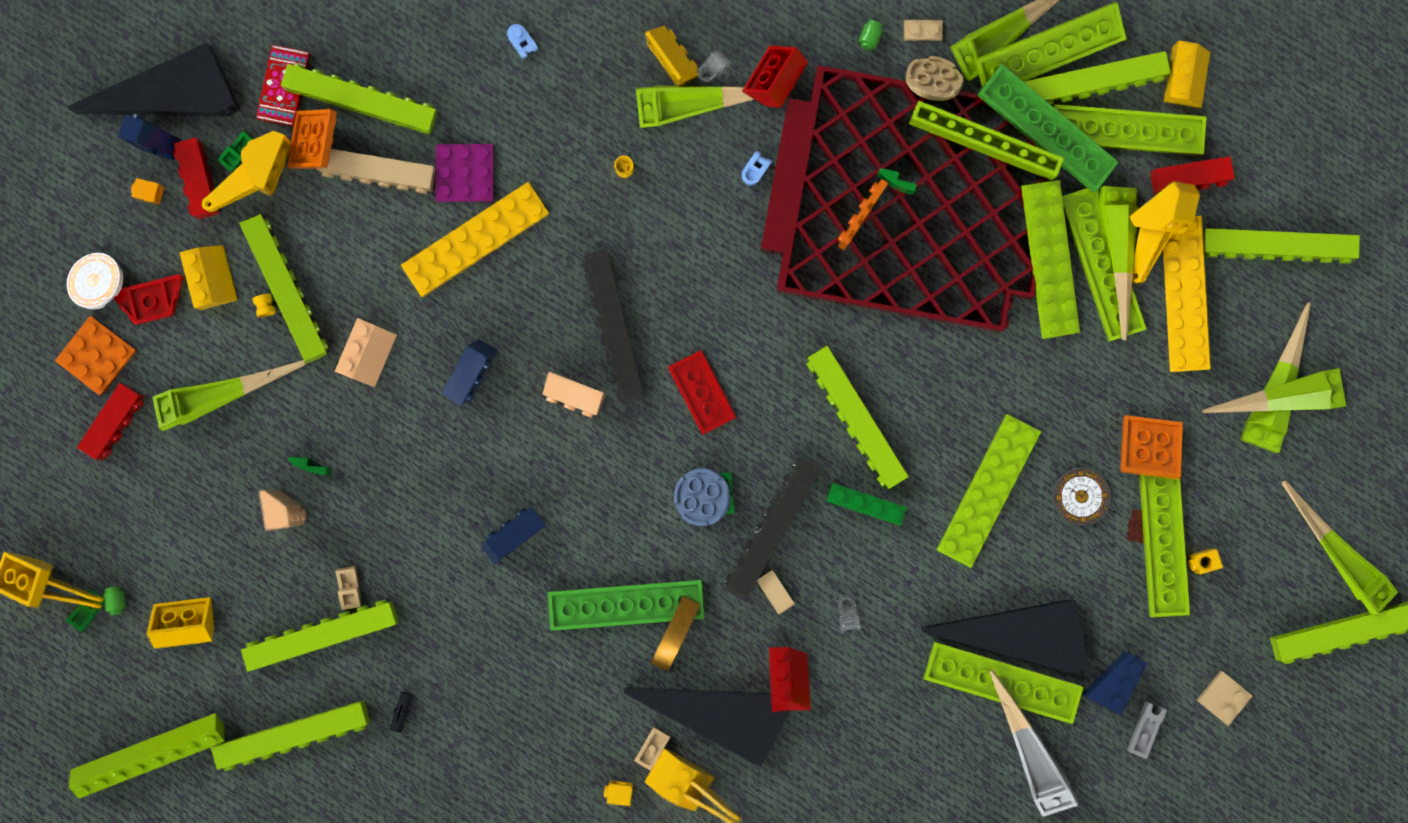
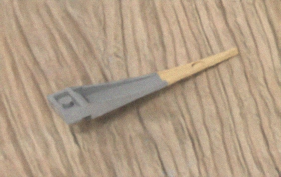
[990,669,1079,817]

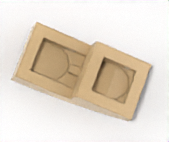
[335,566,361,610]
[756,570,795,615]

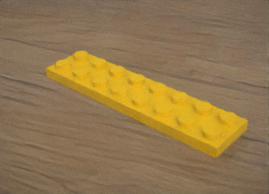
[401,182,549,297]
[1163,216,1211,372]

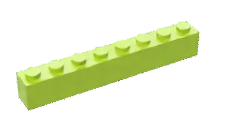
[1024,51,1171,105]
[281,63,438,135]
[909,101,1064,181]
[239,214,329,364]
[1203,228,1360,264]
[806,346,908,489]
[241,599,399,672]
[1270,602,1408,664]
[211,700,370,771]
[68,713,225,799]

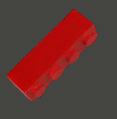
[173,137,221,219]
[1150,156,1235,195]
[77,383,145,460]

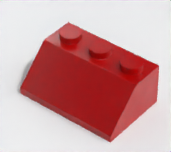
[742,46,808,108]
[769,647,811,711]

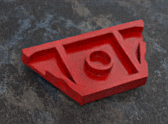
[114,274,183,325]

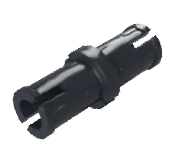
[389,691,412,733]

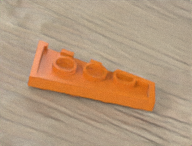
[837,179,888,250]

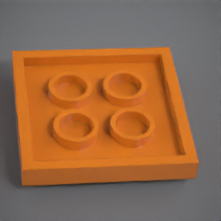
[287,109,337,169]
[55,316,137,396]
[1120,415,1183,479]

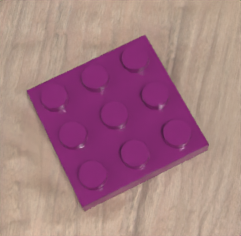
[436,144,494,202]

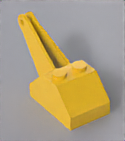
[202,131,291,212]
[1130,182,1200,283]
[0,552,104,608]
[645,747,742,823]

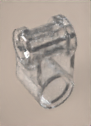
[698,49,732,86]
[837,594,860,633]

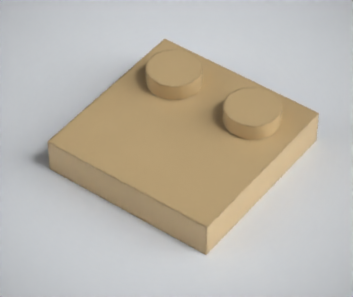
[1196,671,1252,726]

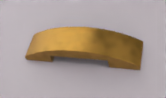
[651,595,701,671]

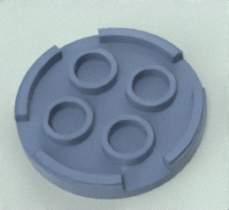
[674,468,731,526]

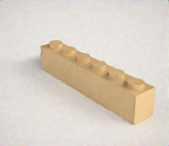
[316,149,436,194]

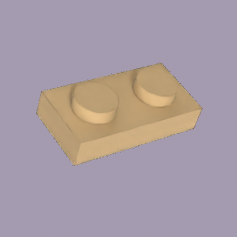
[904,20,942,41]
[634,726,670,771]

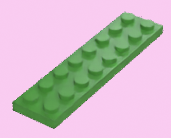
[977,64,1118,193]
[548,580,704,631]

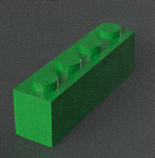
[826,483,907,526]

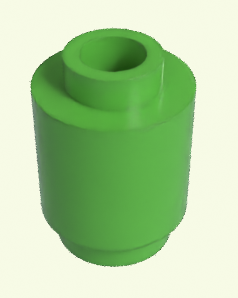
[858,20,883,51]
[103,586,126,615]

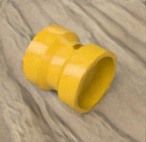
[614,156,634,178]
[252,294,276,318]

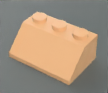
[335,318,397,387]
[542,372,606,418]
[259,490,306,530]

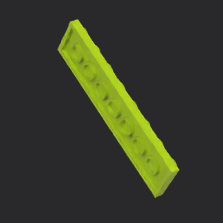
[974,2,1126,88]
[1053,104,1206,156]
[1021,180,1080,339]
[1062,188,1146,342]
[936,414,1041,568]
[1139,475,1190,617]
[923,642,1083,724]

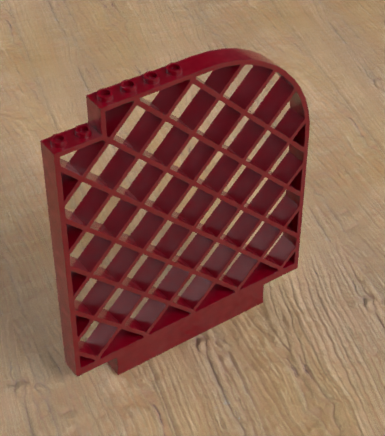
[761,65,1050,333]

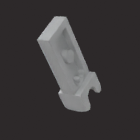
[1127,701,1166,759]

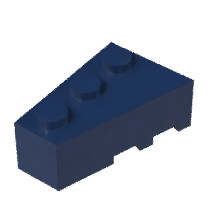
[118,114,181,161]
[442,339,498,406]
[481,507,546,565]
[1082,652,1147,715]

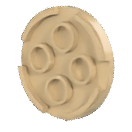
[906,56,964,101]

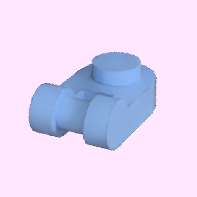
[507,24,538,59]
[742,151,773,186]

